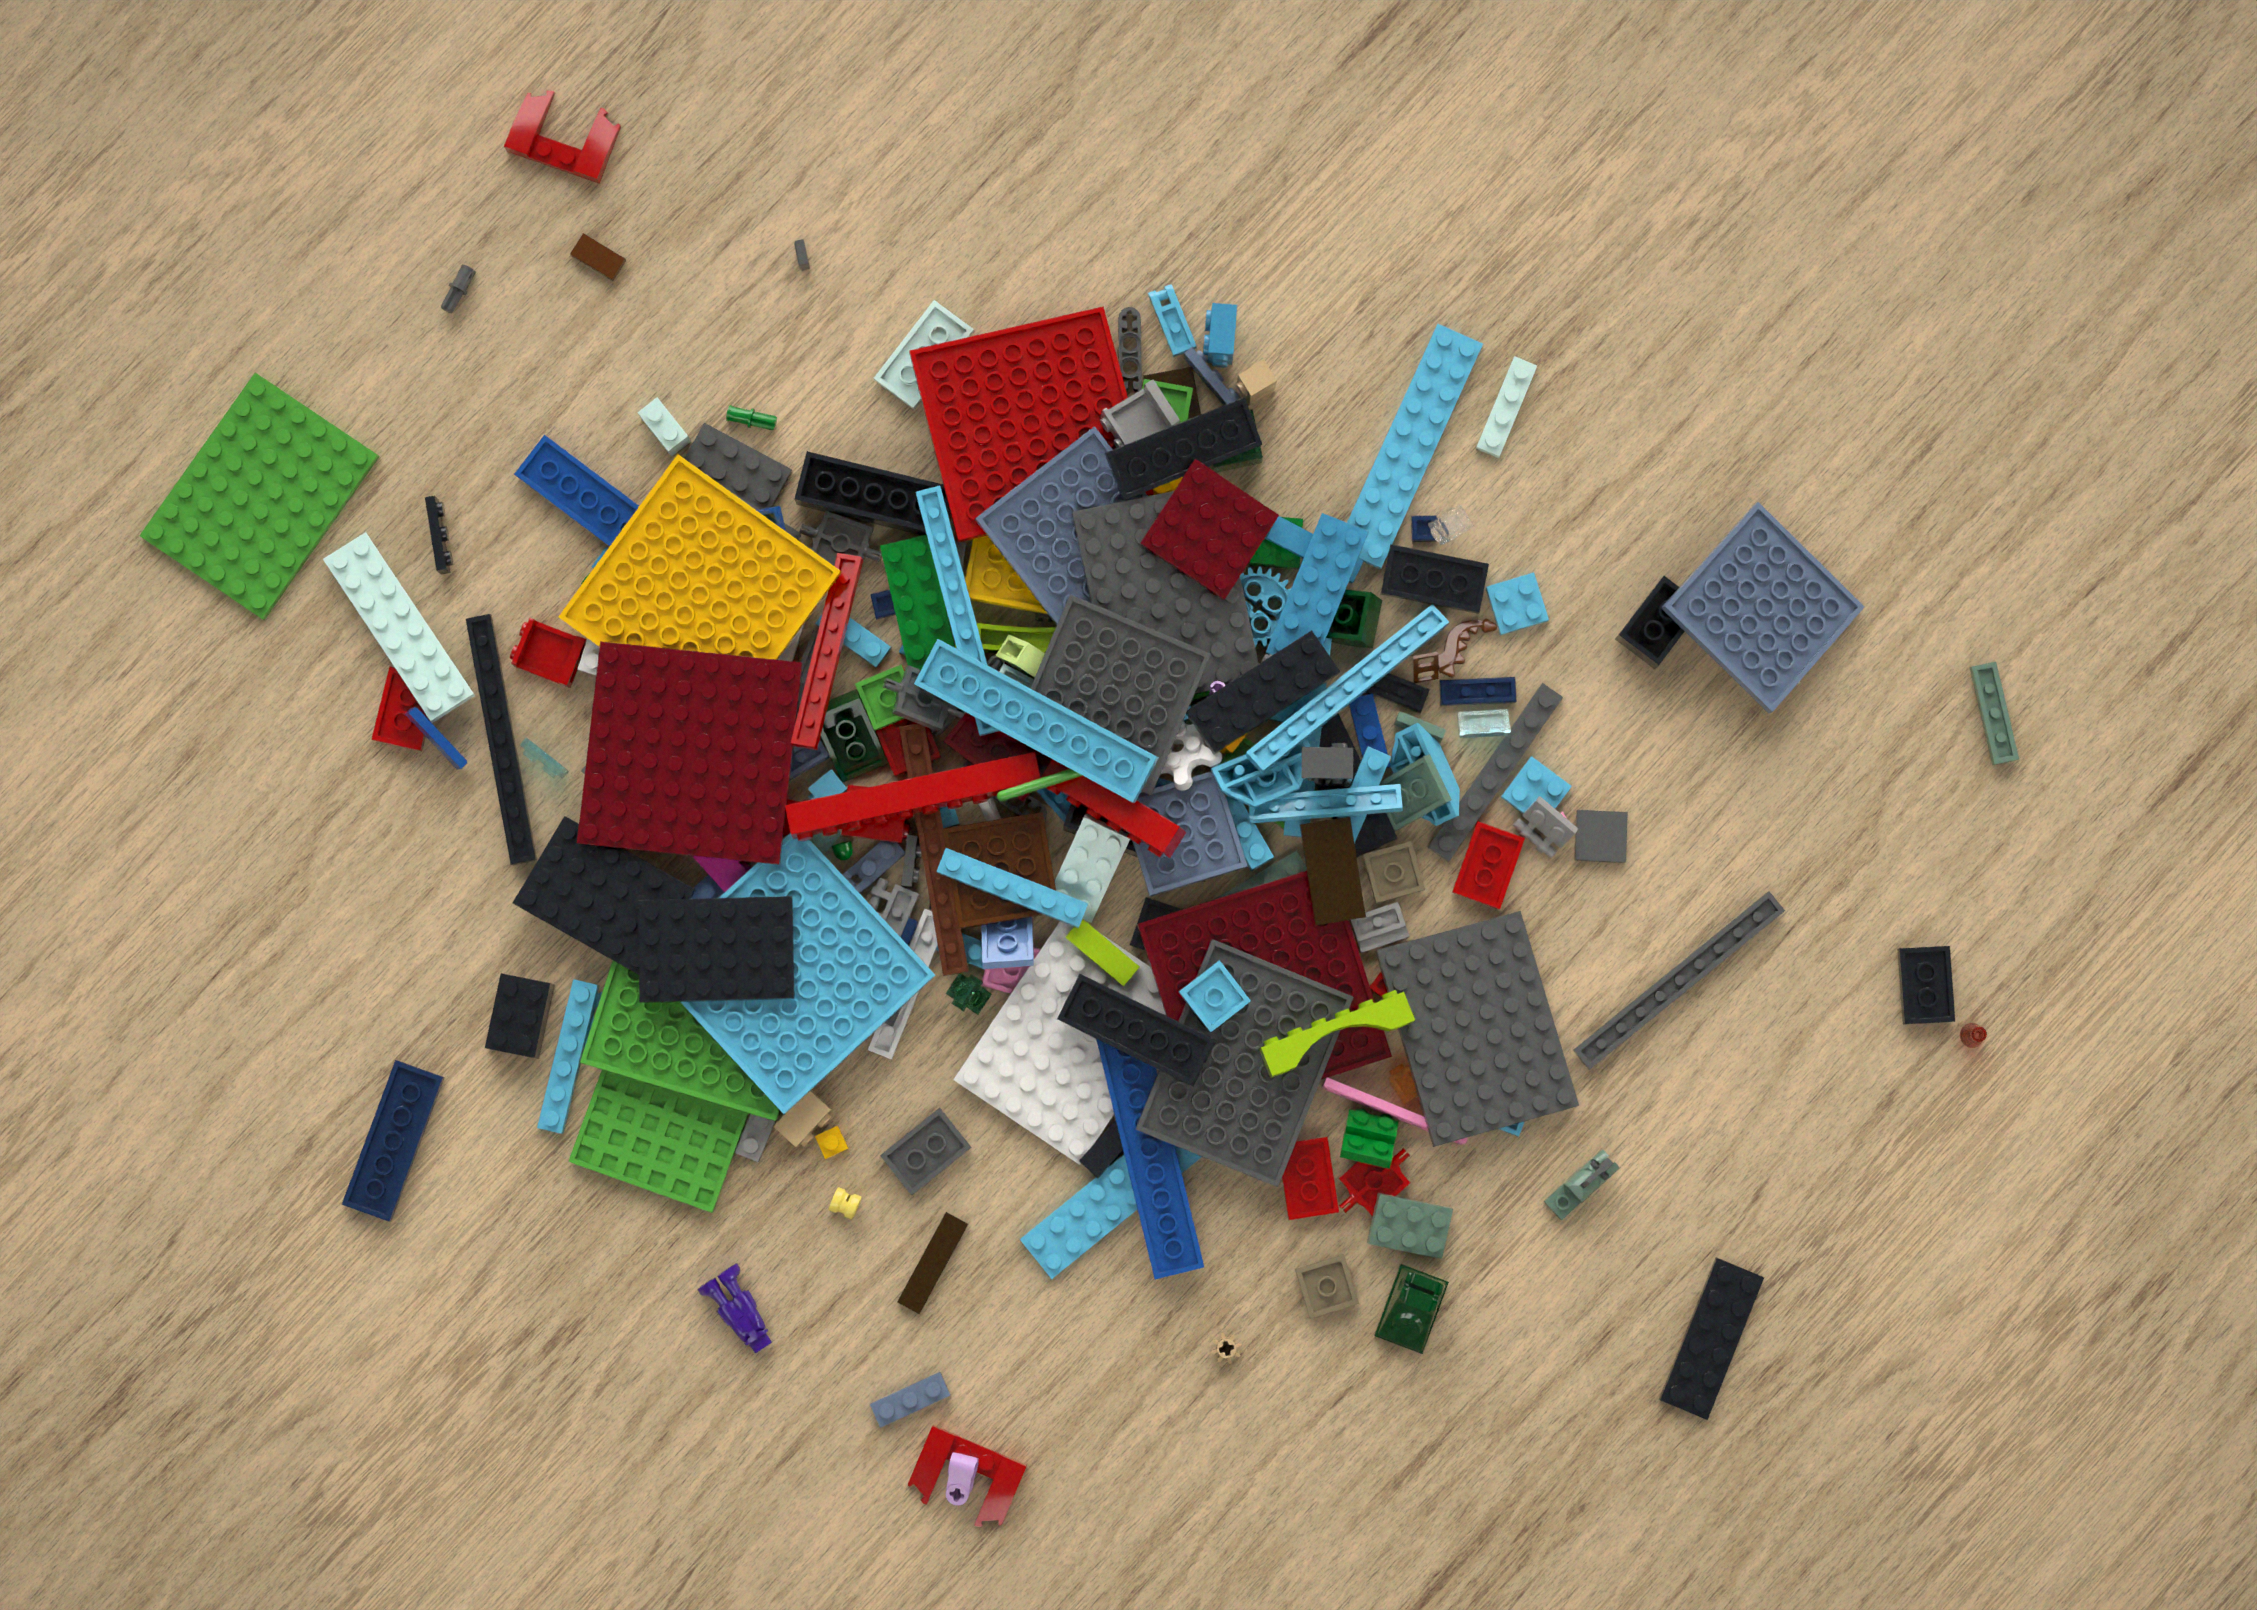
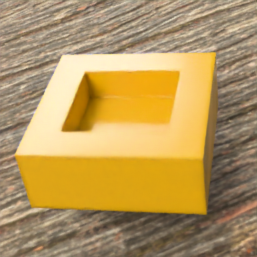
[815,1126,849,1159]

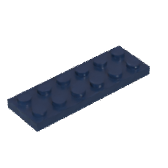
[341,1060,445,1222]

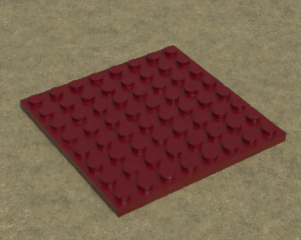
[577,641,803,865]
[1137,871,1392,1080]

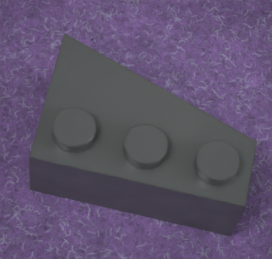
[1301,743,1353,787]

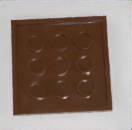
[943,812,1056,929]

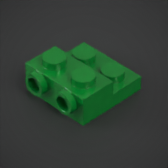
[1249,517,1303,569]
[1340,1108,1399,1169]

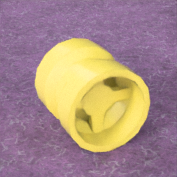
[828,1187,862,1220]

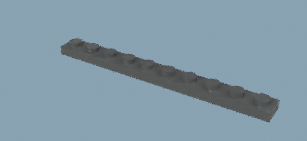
[1573,891,1785,1070]

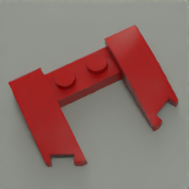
[504,90,621,184]
[908,1425,1027,1527]

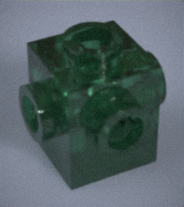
[945,973,992,1015]

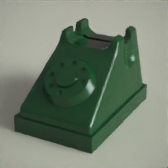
[1374,1264,1449,1354]

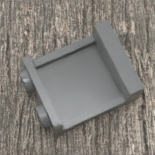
[1100,380,1180,448]

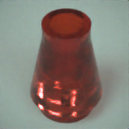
[1960,1023,1987,1048]

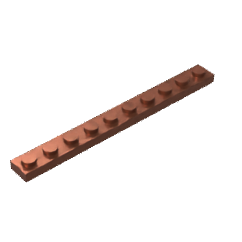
[899,724,969,976]

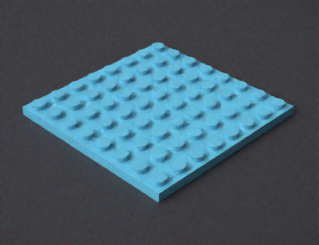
[681,833,935,1115]

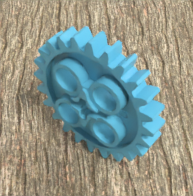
[1240,567,1291,648]

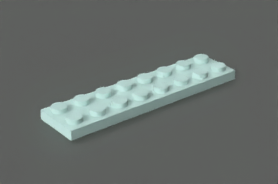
[323,532,475,723]

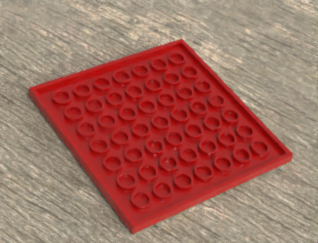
[909,306,1154,543]

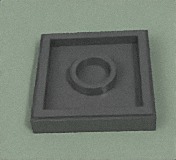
[1575,810,1628,863]

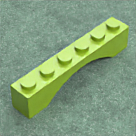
[955,623,1056,654]
[1259,990,1415,1078]

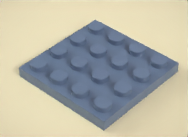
[1132,772,1247,897]

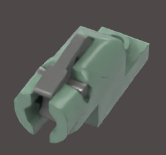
[1544,1150,1620,1220]

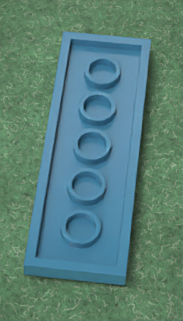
[1266,513,1369,656]

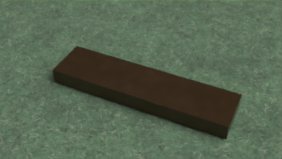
[897,1212,968,1314]

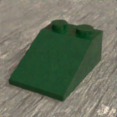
[1326,590,1383,648]
[821,689,889,783]

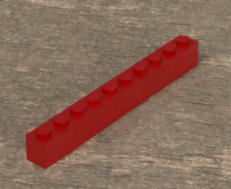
[785,752,1041,841]

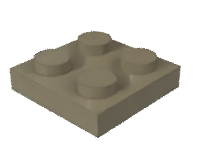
[1362,841,1425,904]
[1295,1254,1359,1319]

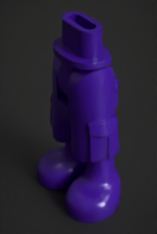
[697,1263,772,1353]

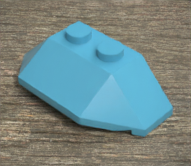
[1390,723,1460,826]
[1211,739,1310,808]

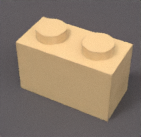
[1235,360,1277,406]
[773,1091,832,1148]

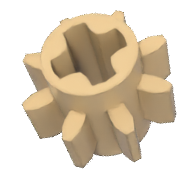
[1211,1332,1242,1364]

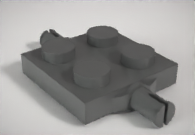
[799,511,882,566]
[883,666,965,731]

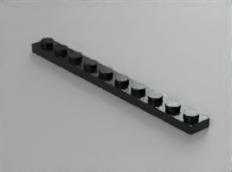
[466,614,537,865]

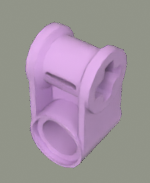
[946,1452,979,1506]

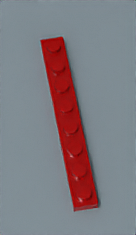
[791,553,864,750]

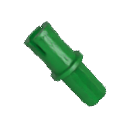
[726,405,777,430]

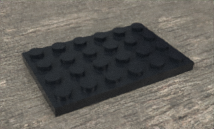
[513,816,696,975]
[638,896,795,1003]

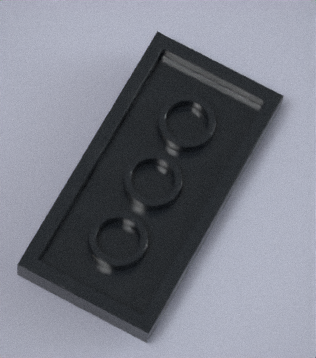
[1380,544,1489,614]

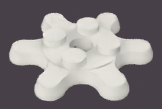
[1160,720,1222,791]

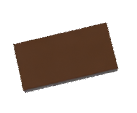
[570,233,626,281]

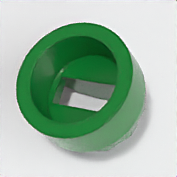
[832,841,853,860]

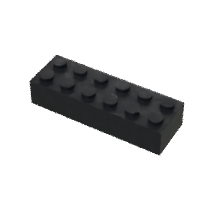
[794,451,950,536]

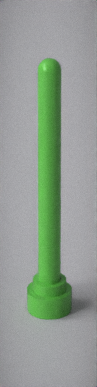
[997,769,1083,801]

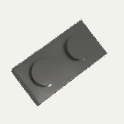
[901,835,922,888]

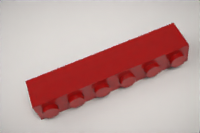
[1041,759,1186,858]

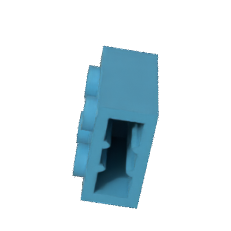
[1203,303,1237,368]

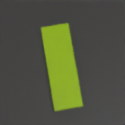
[1065,919,1140,986]

